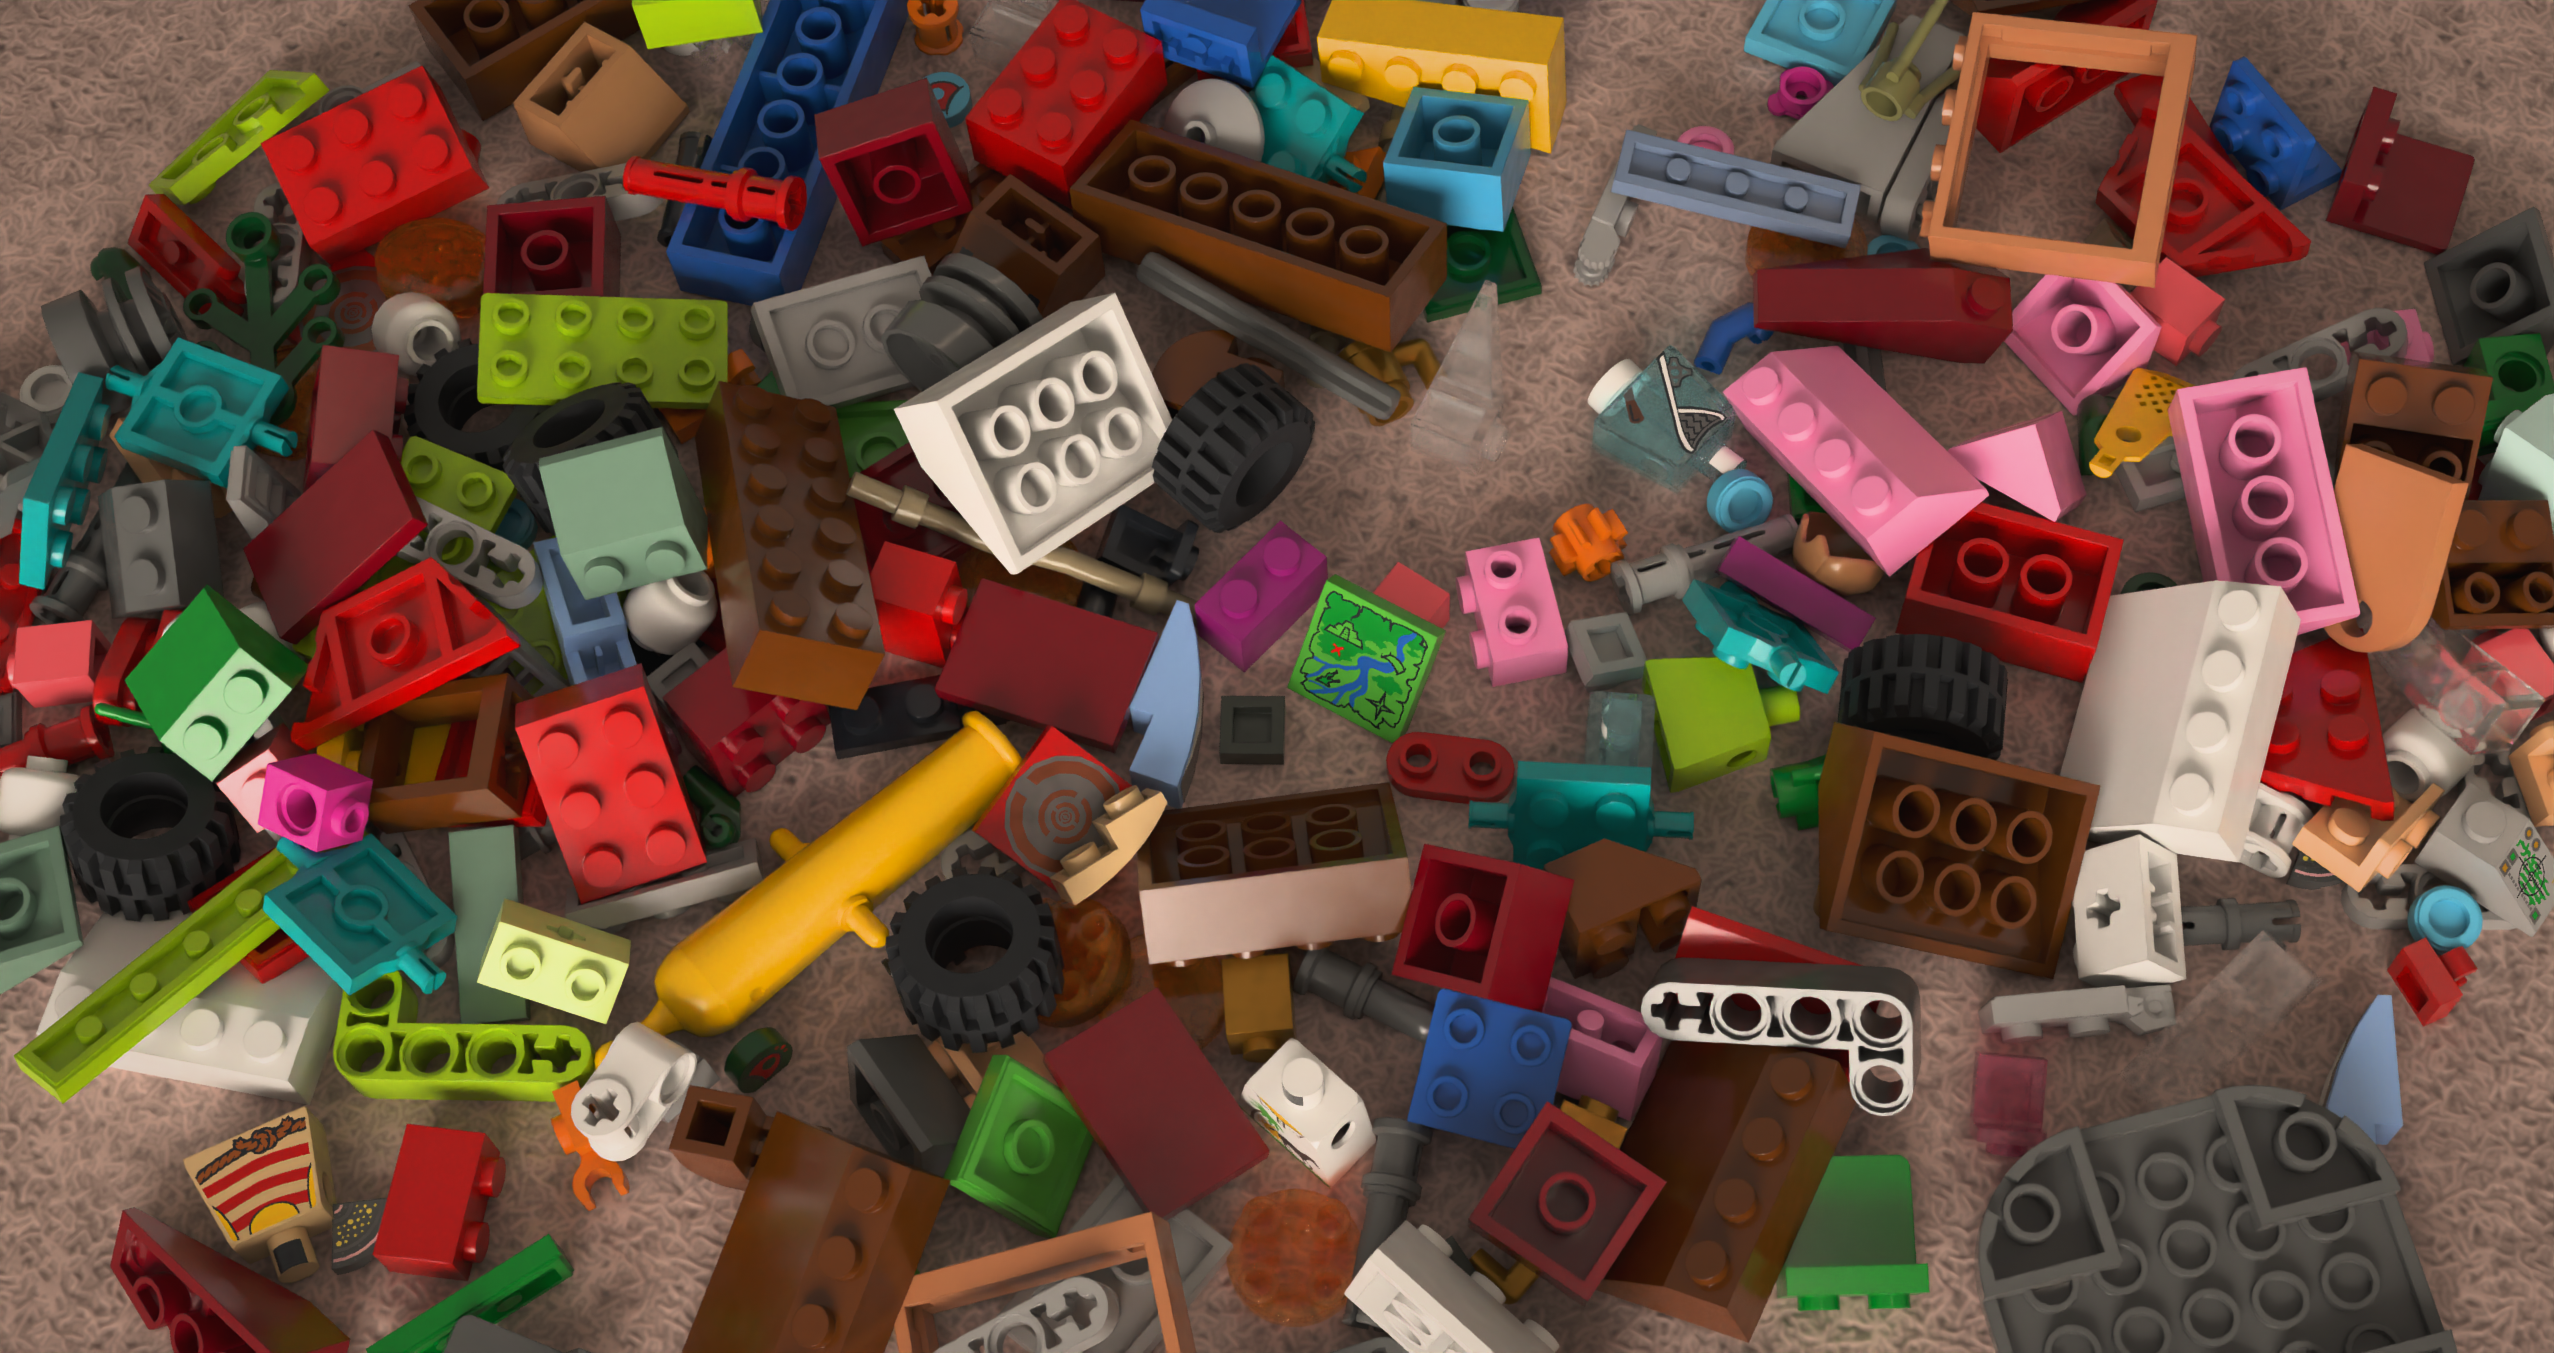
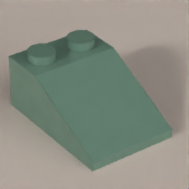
[0,825,84,995]

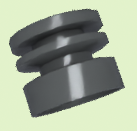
[881,253,1043,392]
[41,265,188,415]

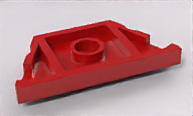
[2095,94,2311,277]
[291,557,521,751]
[2260,628,2394,821]

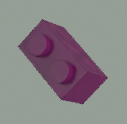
[1194,520,1328,673]

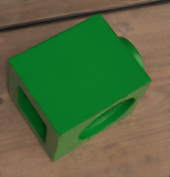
[2463,333,2554,401]

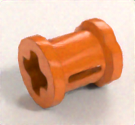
[907,0,964,56]

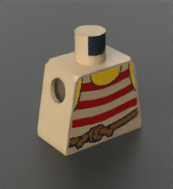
[183,1106,337,1283]

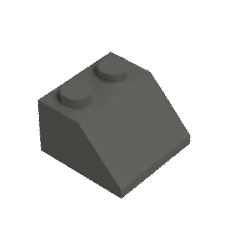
[98,479,224,619]

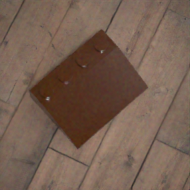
[1818,722,2101,979]
[1137,782,1412,967]
[1596,1040,1856,1343]
[682,1111,951,1353]

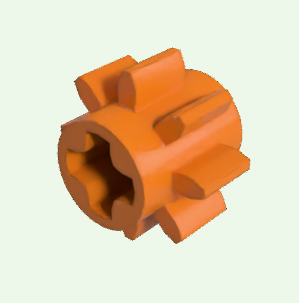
[1549,503,1628,582]

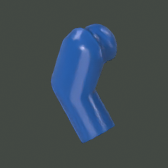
[1694,302,1774,375]

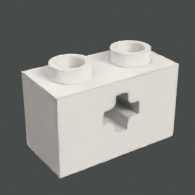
[2072,834,2186,988]

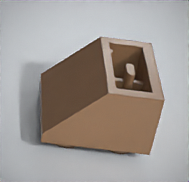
[513,22,690,172]

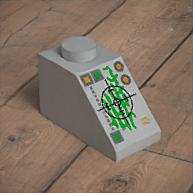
[2414,782,2554,937]

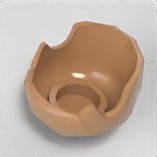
[1792,511,1885,596]

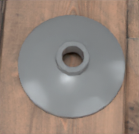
[1163,79,1265,162]

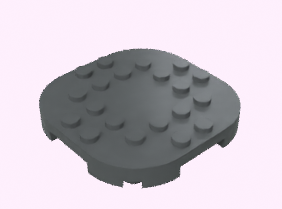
[1974,1085,2457,1353]

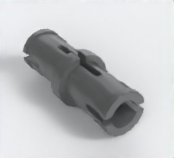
[2181,898,2301,950]

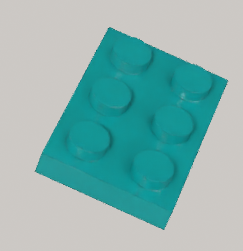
[19,372,111,590]

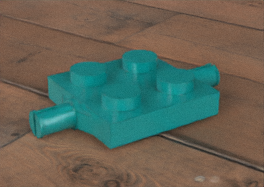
[1248,55,1367,193]
[105,337,298,488]
[1682,579,1840,694]
[1468,761,1694,870]
[263,833,457,996]

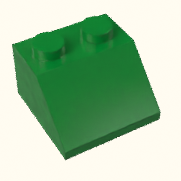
[125,584,308,781]

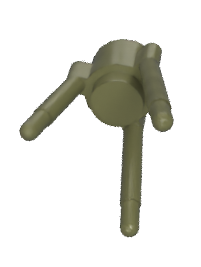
[1858,0,1961,121]

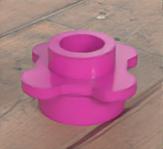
[1767,67,1834,120]

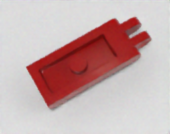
[127,194,247,317]

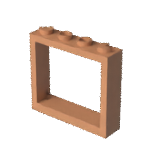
[1919,12,2197,288]
[894,1211,1196,1353]

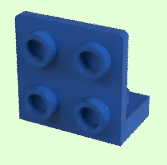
[1140,0,1301,88]
[2209,56,2342,211]
[1407,989,1572,1149]

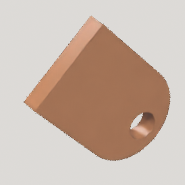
[2323,444,2469,652]

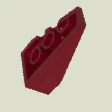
[1753,248,2013,364]
[110,1207,351,1353]

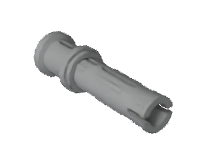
[1611,513,1798,616]

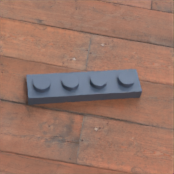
[1611,129,1861,248]

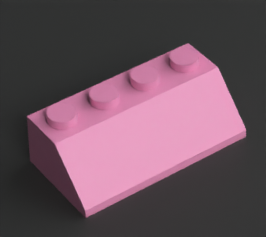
[1723,346,1989,577]
[2168,367,2361,636]

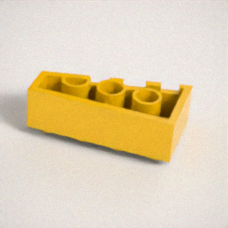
[1317,0,1567,154]

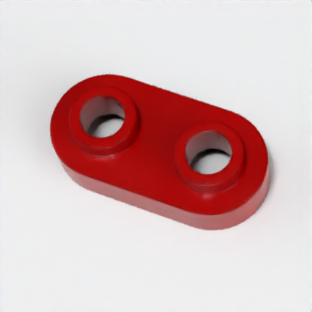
[93,616,160,727]
[1386,732,1515,804]

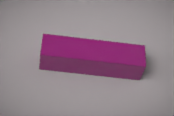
[1715,536,1876,652]

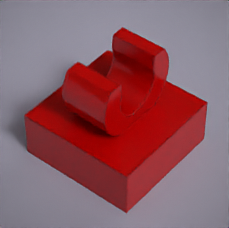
[2387,937,2478,1027]

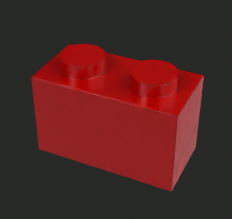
[870,541,969,668]
[373,1124,506,1281]

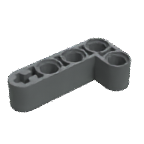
[1641,957,1921,1116]

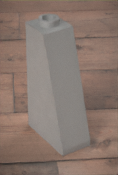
[1770,14,1965,223]

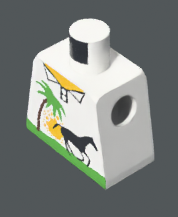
[1238,1038,1377,1189]

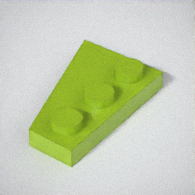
[148,70,330,205]

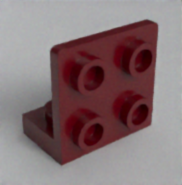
[2325,87,2475,255]

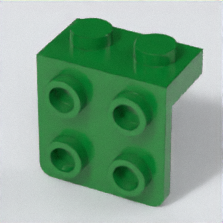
[1776,1155,1930,1311]

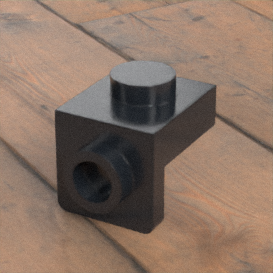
[1095,504,1199,587]

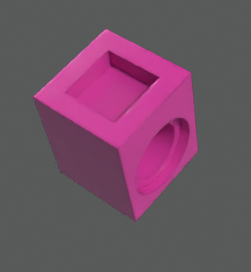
[257,753,373,852]

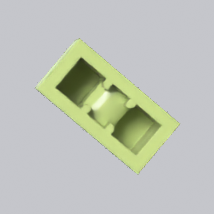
[477,898,631,1024]

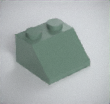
[539,427,708,600]

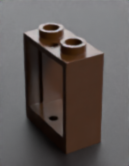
[357,673,535,834]

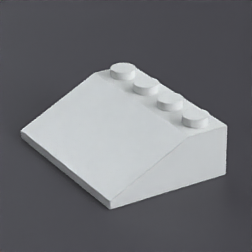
[894,293,1172,574]
[2060,580,2301,863]
[36,910,343,1105]
[1343,1220,1560,1353]

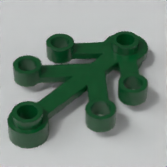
[183,212,345,426]

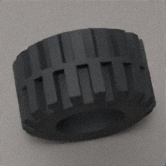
[404,338,553,497]
[1152,363,1315,533]
[502,382,679,536]
[1837,634,2008,760]
[60,747,241,922]
[886,866,1065,1053]

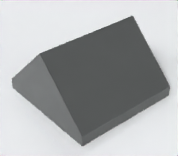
[2424,206,2554,365]
[847,1034,971,1177]

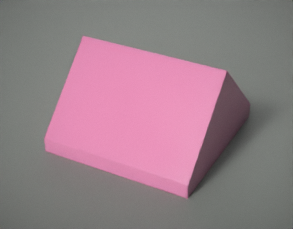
[2004,242,2162,416]
[1948,411,2087,522]

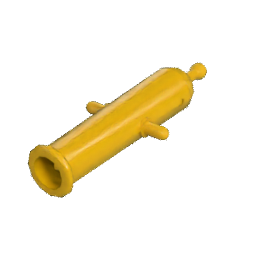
[594,711,1023,1069]

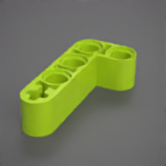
[333,970,596,1102]

